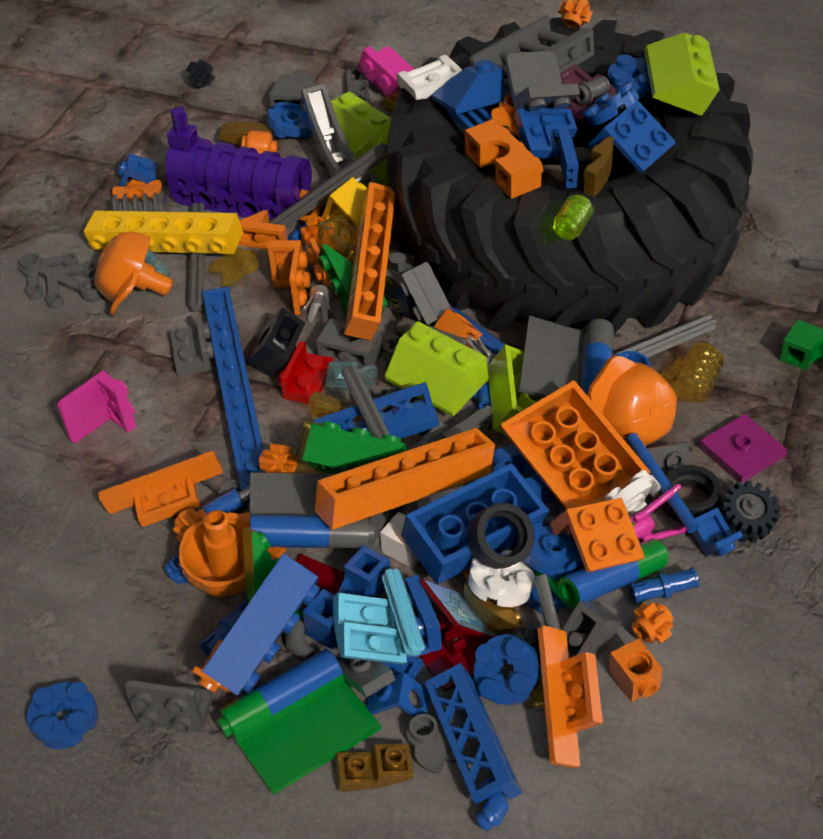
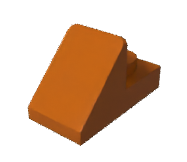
[238,210,288,250]

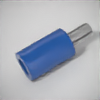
[203,486,250,513]

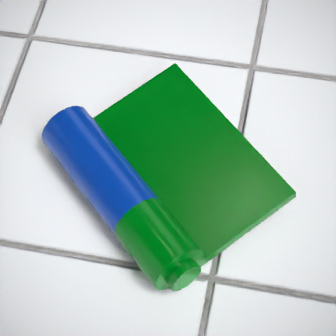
[527,538,668,609]
[216,648,382,795]

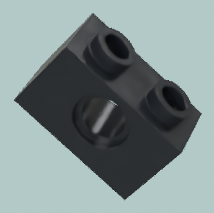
[248,307,305,377]

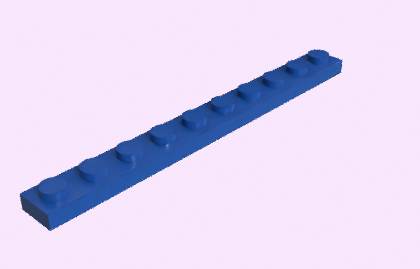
[202,286,265,491]

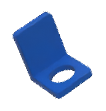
[366,673,430,717]

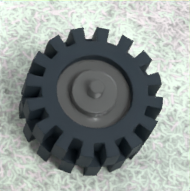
[718,480,780,543]

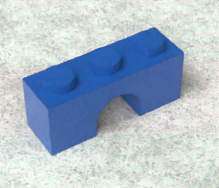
[303,545,391,650]

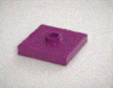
[699,414,787,483]

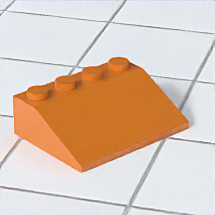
[500,380,650,510]

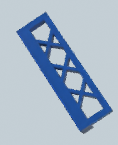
[312,382,440,439]
[424,663,522,804]

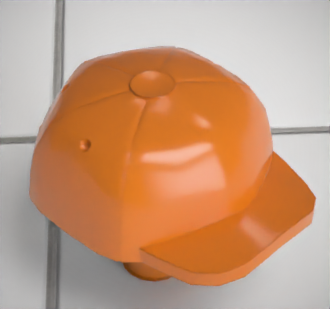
[94,232,173,316]
[587,356,677,449]
[179,510,286,599]

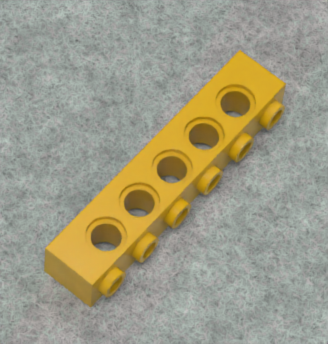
[84,211,243,254]

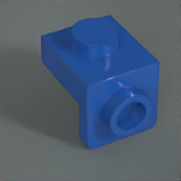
[117,153,157,186]
[693,507,743,557]

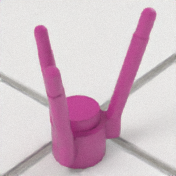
[630,484,688,542]

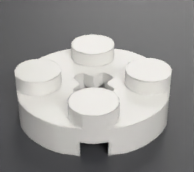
[605,470,661,517]
[468,550,535,607]

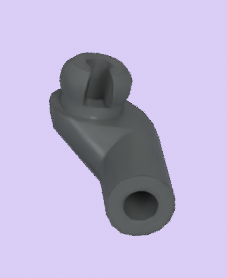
[285,618,317,661]

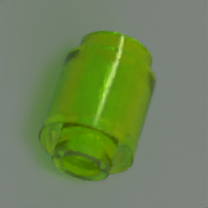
[554,195,594,240]

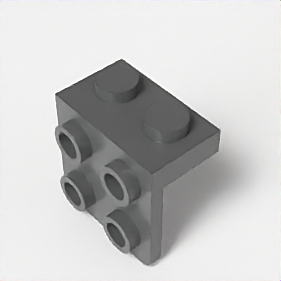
[504,51,580,111]

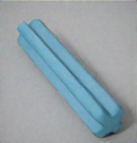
[382,568,425,656]

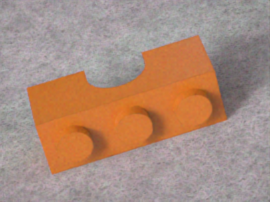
[465,118,543,199]

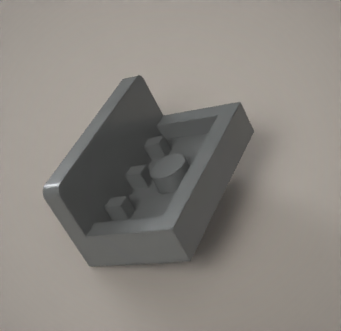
[400,262,452,325]

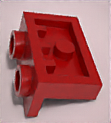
[278,341,335,405]

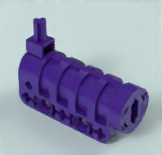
[166,106,312,221]

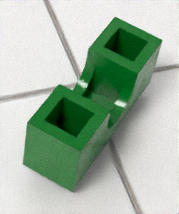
[780,320,823,371]

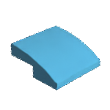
[333,593,407,665]

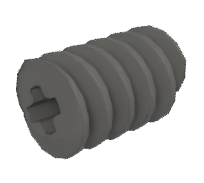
[112,193,168,212]

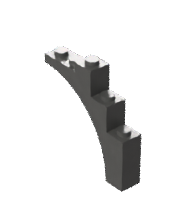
[300,83,378,188]

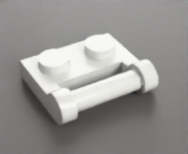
[396,54,462,100]

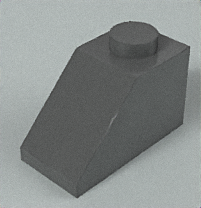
[562,601,623,658]

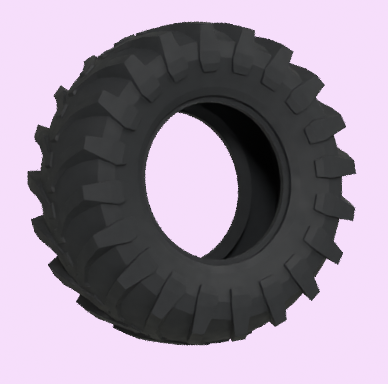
[387,17,753,335]

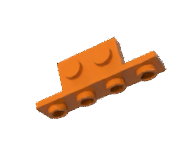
[98,451,223,527]
[538,625,603,768]

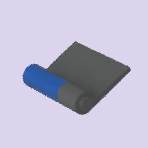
[518,315,614,398]
[250,473,375,548]

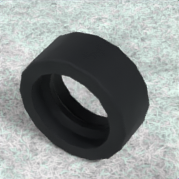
[660,465,722,523]
[467,503,535,569]

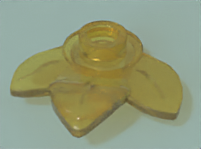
[208,247,259,287]

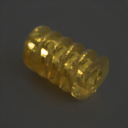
[673,341,724,402]

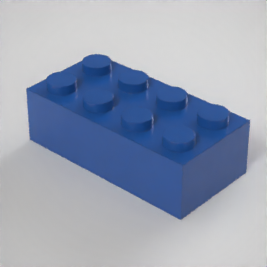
[401,463,549,584]
[202,553,320,695]

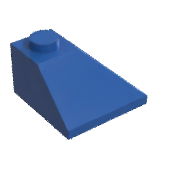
[432,59,506,115]

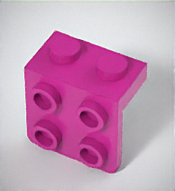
[357,46,414,97]
[57,371,137,443]

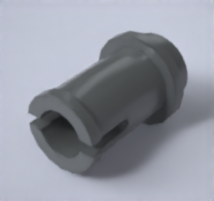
[575,76,610,104]
[203,474,241,497]

